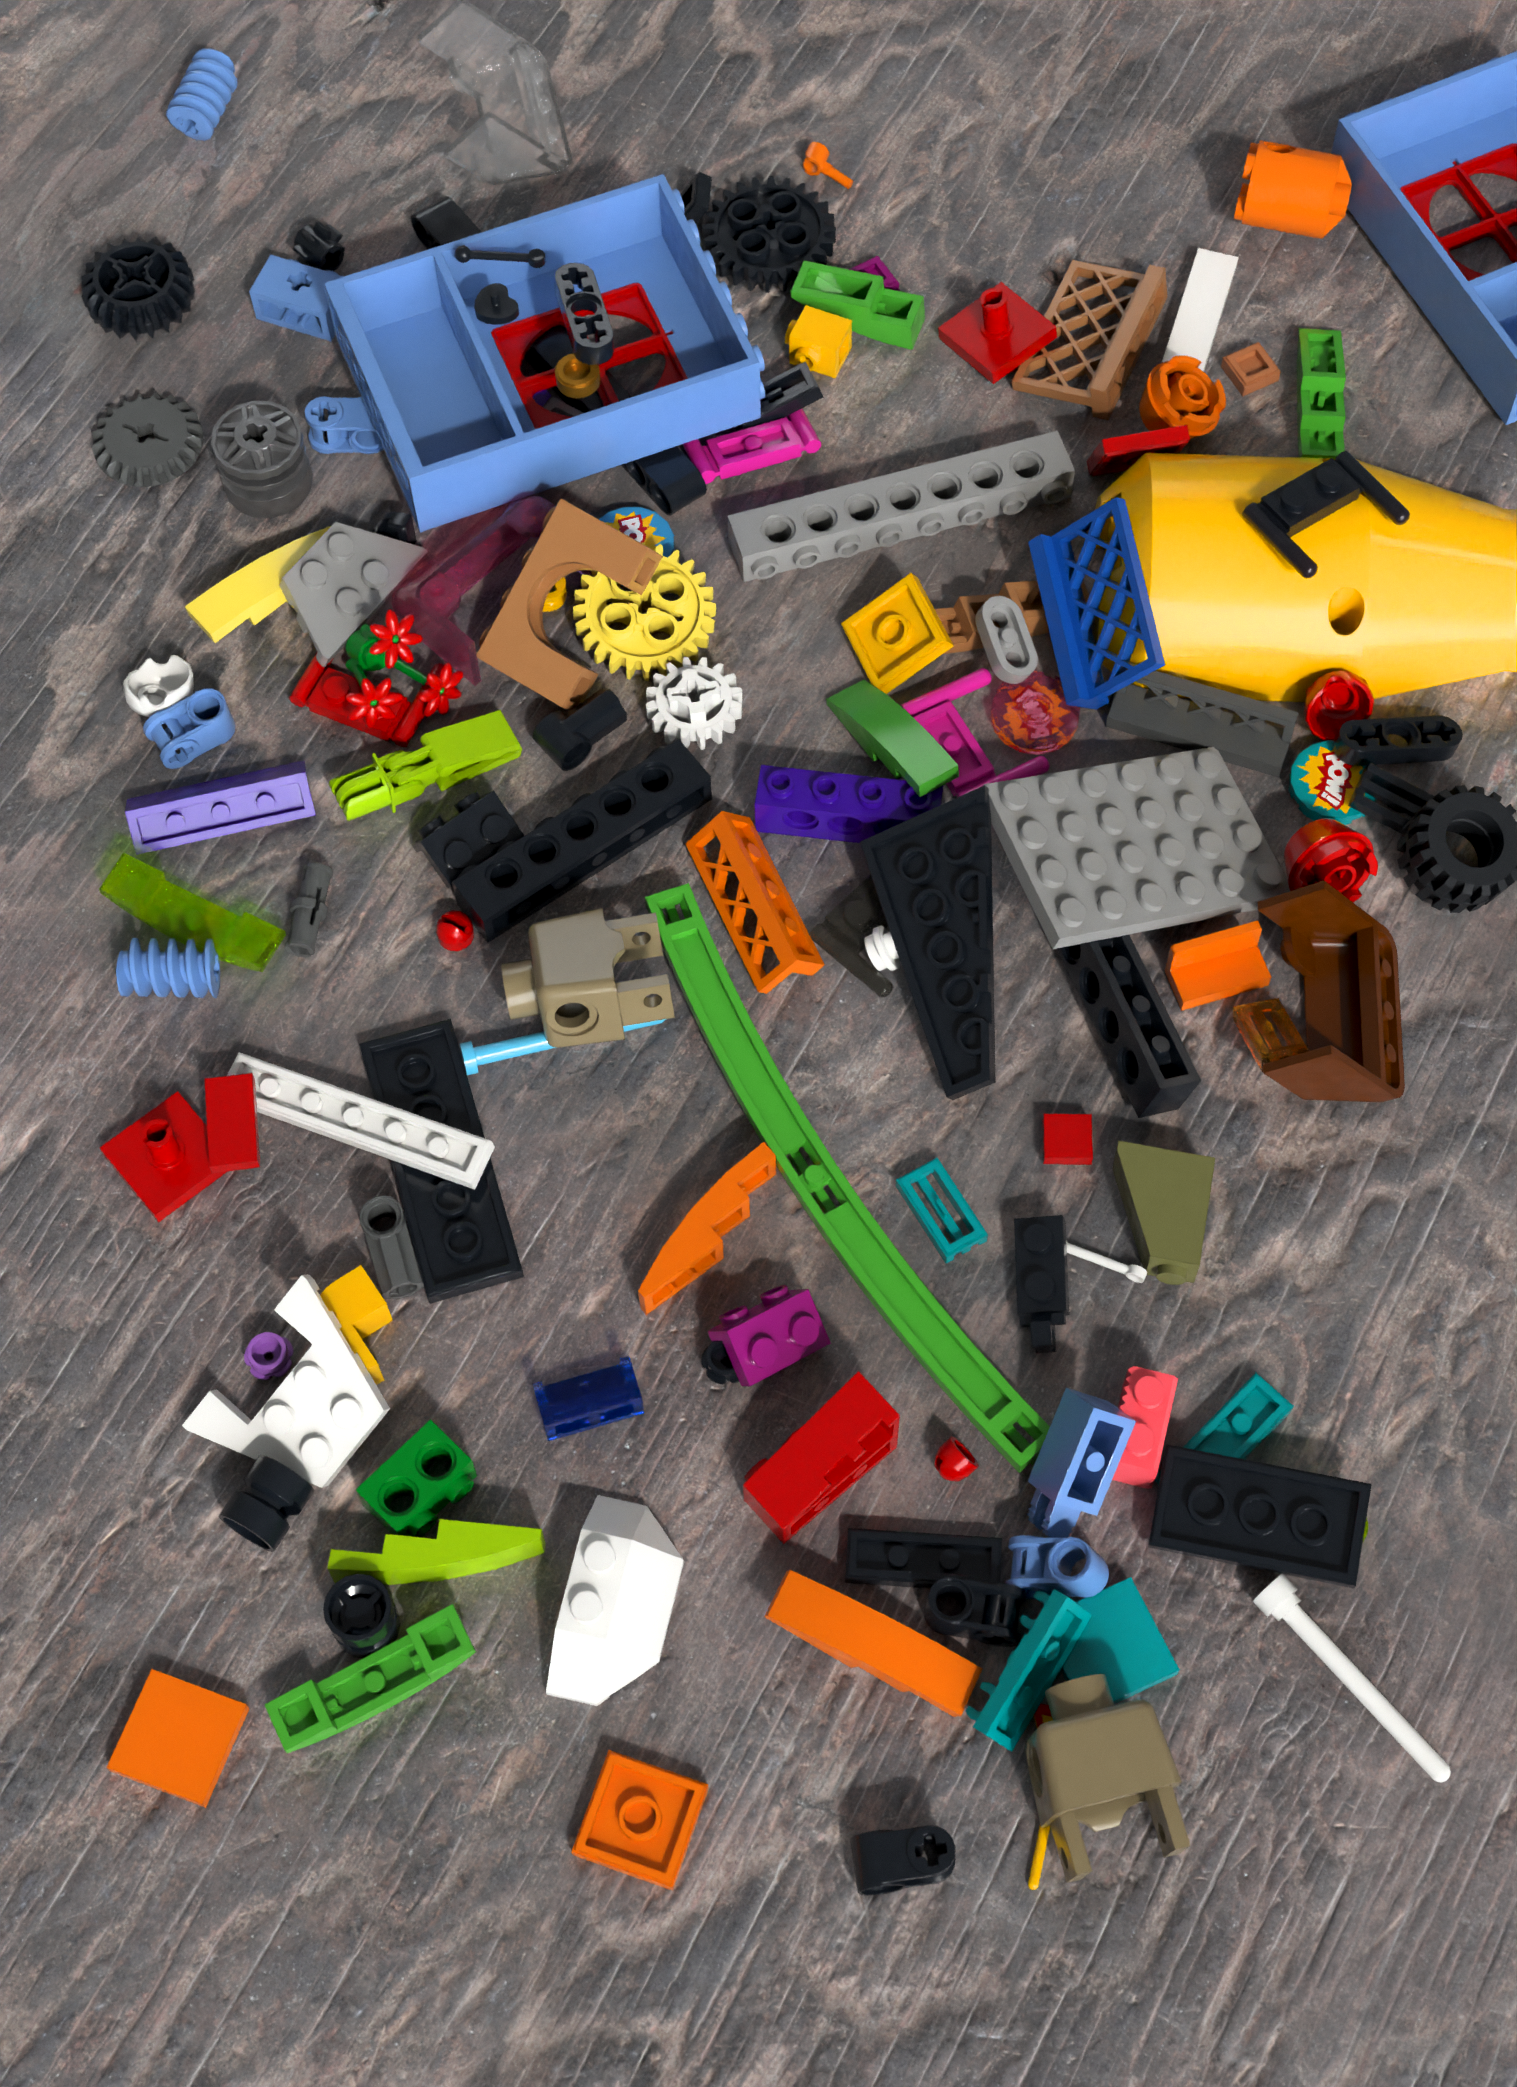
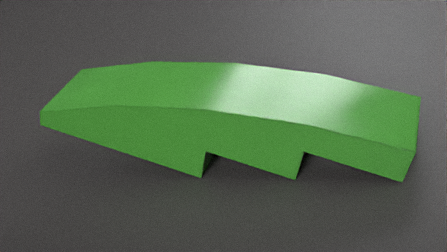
[1297,328,1346,459]
[826,680,959,797]

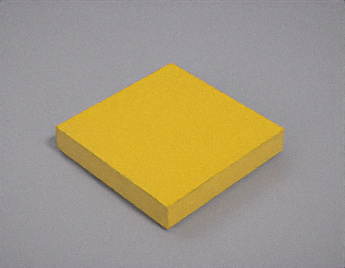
[841,573,954,694]

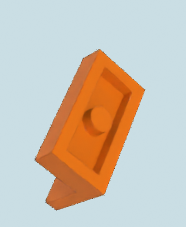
[1165,921,1271,1011]

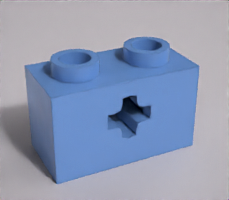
[249,254,344,341]

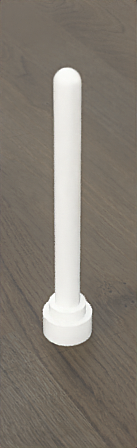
[1253,1573,1451,1782]

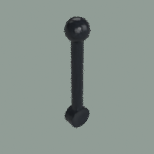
[455,245,546,268]

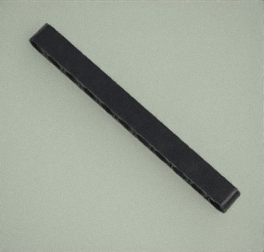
[411,196,707,516]

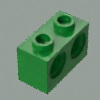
[355,1419,477,1537]

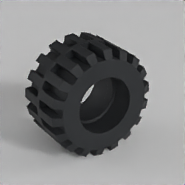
[1397,785,1517,913]

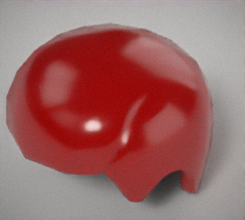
[1304,670,1374,741]

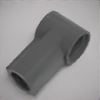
[359,1195,424,1300]

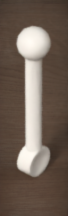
[1066,1240,1147,1283]

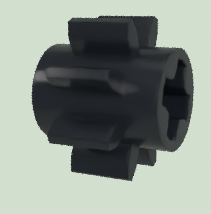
[293,221,345,271]

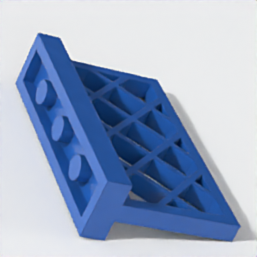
[1028,497,1165,710]

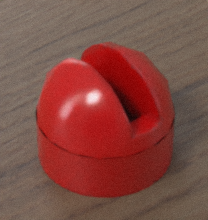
[436,910,474,951]
[934,1436,979,1481]

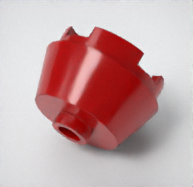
[1284,819,1378,902]

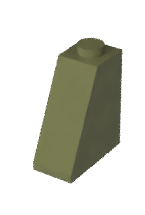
[1112,1141,1215,1285]

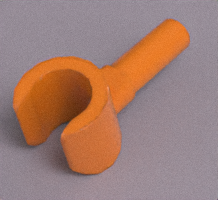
[803,142,854,189]

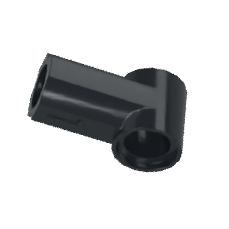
[533,688,627,771]

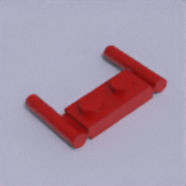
[289,651,444,747]

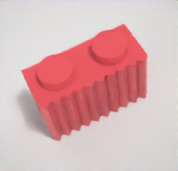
[1112,1366,1178,1489]

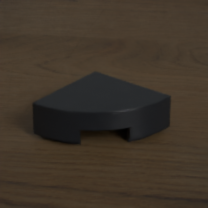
[372,512,417,545]

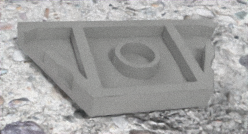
[279,522,428,668]

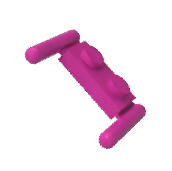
[682,408,821,484]
[900,668,1050,798]

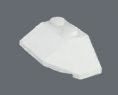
[546,1495,684,1706]

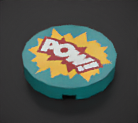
[1288,740,1377,825]

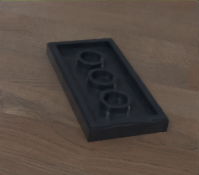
[1148,1444,1372,1588]

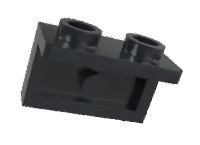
[412,790,524,888]

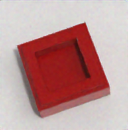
[1042,1113,1093,1165]

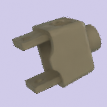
[501,908,675,1048]
[1024,1674,1191,1883]

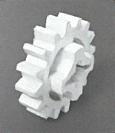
[646,657,742,750]

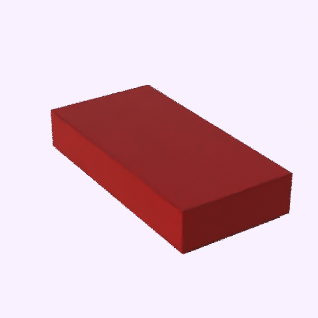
[204,1073,260,1173]

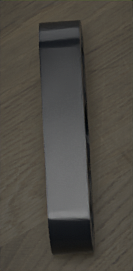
[555,263,614,365]
[1333,715,1463,766]

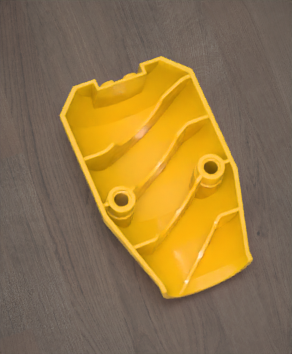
[1095,453,1517,702]

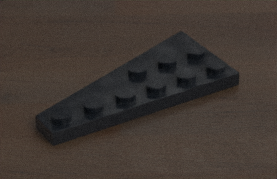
[860,785,996,1100]

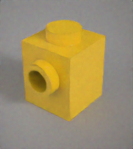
[785,305,852,379]

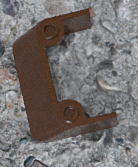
[1258,880,1405,1103]

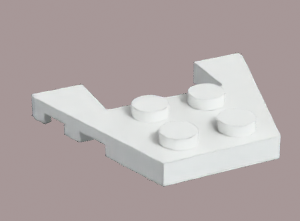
[182,1274,390,1488]

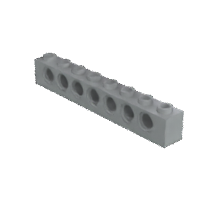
[728,430,1075,582]

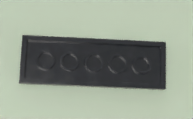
[359,1019,524,1304]

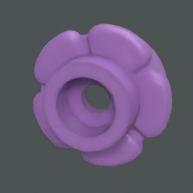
[244,1332,294,1380]

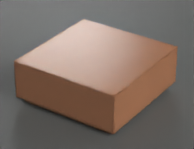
[1221,342,1281,396]

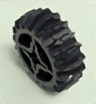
[81,235,195,341]

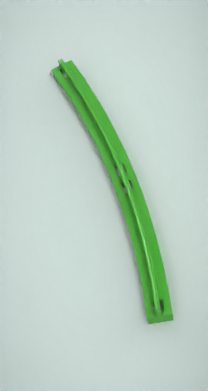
[645,883,1050,1473]

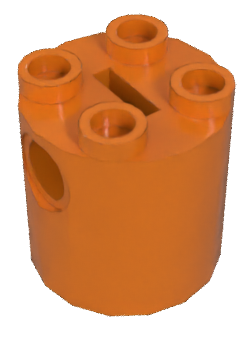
[1234,140,1352,239]

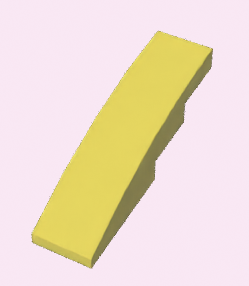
[185,525,332,643]

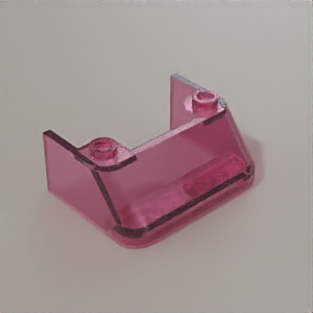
[392,496,593,686]

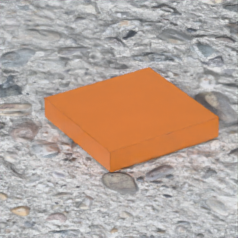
[106,1669,250,1808]
[571,1750,709,1891]

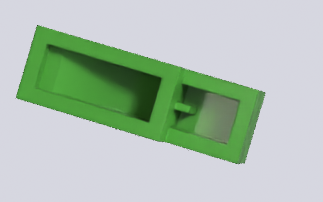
[791,261,925,350]

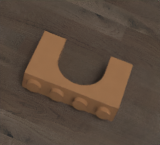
[475,499,663,710]

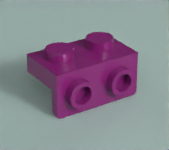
[707,1285,831,1386]

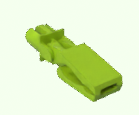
[328,710,522,821]

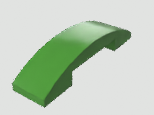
[264,1604,476,1753]

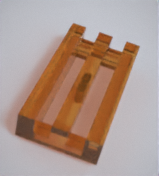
[1233,998,1309,1072]

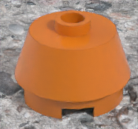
[1139,355,1226,439]

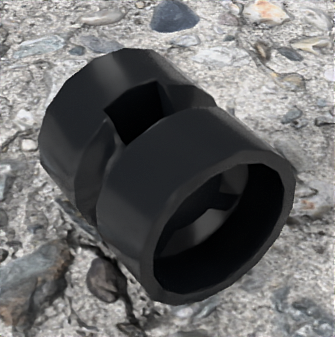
[219,1455,314,1552]
[323,1574,401,1659]

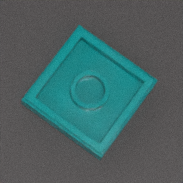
[1061,1577,1180,1704]

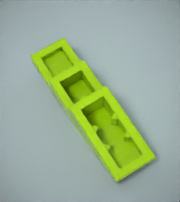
[327,1519,546,1585]

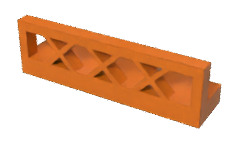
[685,811,825,994]

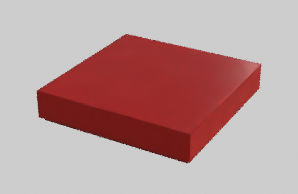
[1087,425,1190,477]

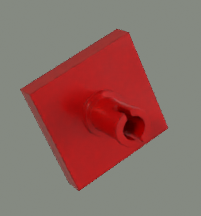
[938,282,1057,384]
[100,1091,228,1223]

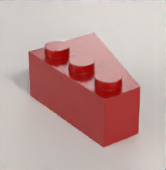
[743,1371,900,1544]

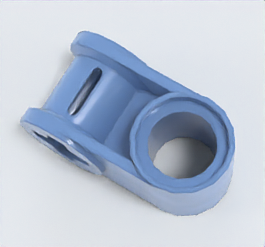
[304,396,384,454]
[143,689,236,769]
[1005,1535,1109,1599]

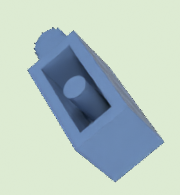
[1027,1388,1136,1538]

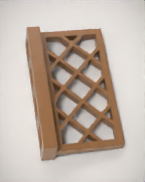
[1012,260,1167,420]

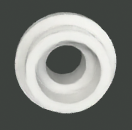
[864,925,900,971]

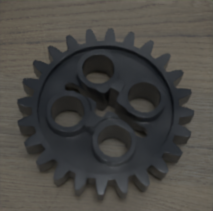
[702,176,836,293]

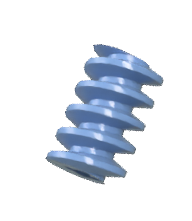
[166,48,238,141]
[116,938,220,998]

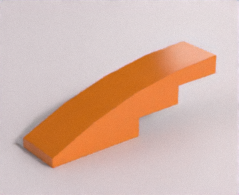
[638,1142,776,1315]
[764,1570,983,1717]

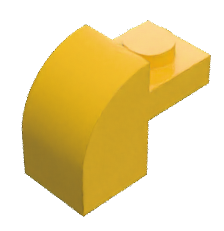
[320,1265,393,1385]

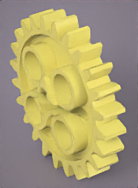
[573,542,716,681]

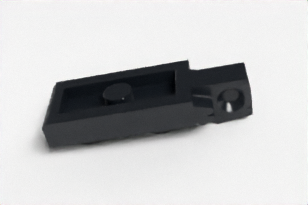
[1014,1215,1069,1353]

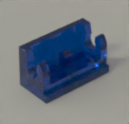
[532,1356,644,1441]

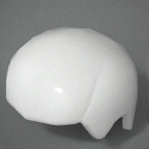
[123,655,194,718]

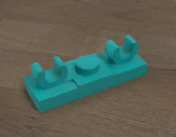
[965,1589,1092,1752]

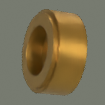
[555,353,600,398]

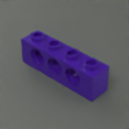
[755,765,943,843]

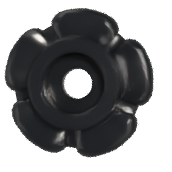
[701,1341,739,1385]

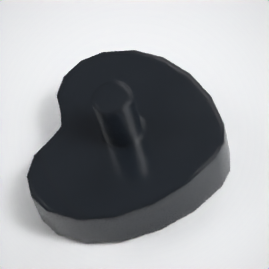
[474,283,519,325]

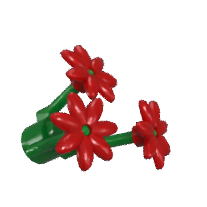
[345,609,463,729]

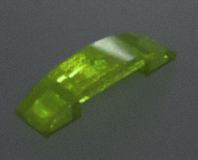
[99,853,286,972]

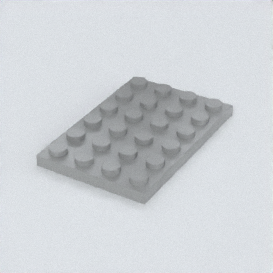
[983,747,1290,949]

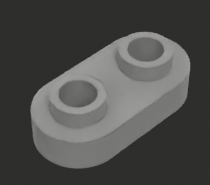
[975,596,1038,684]

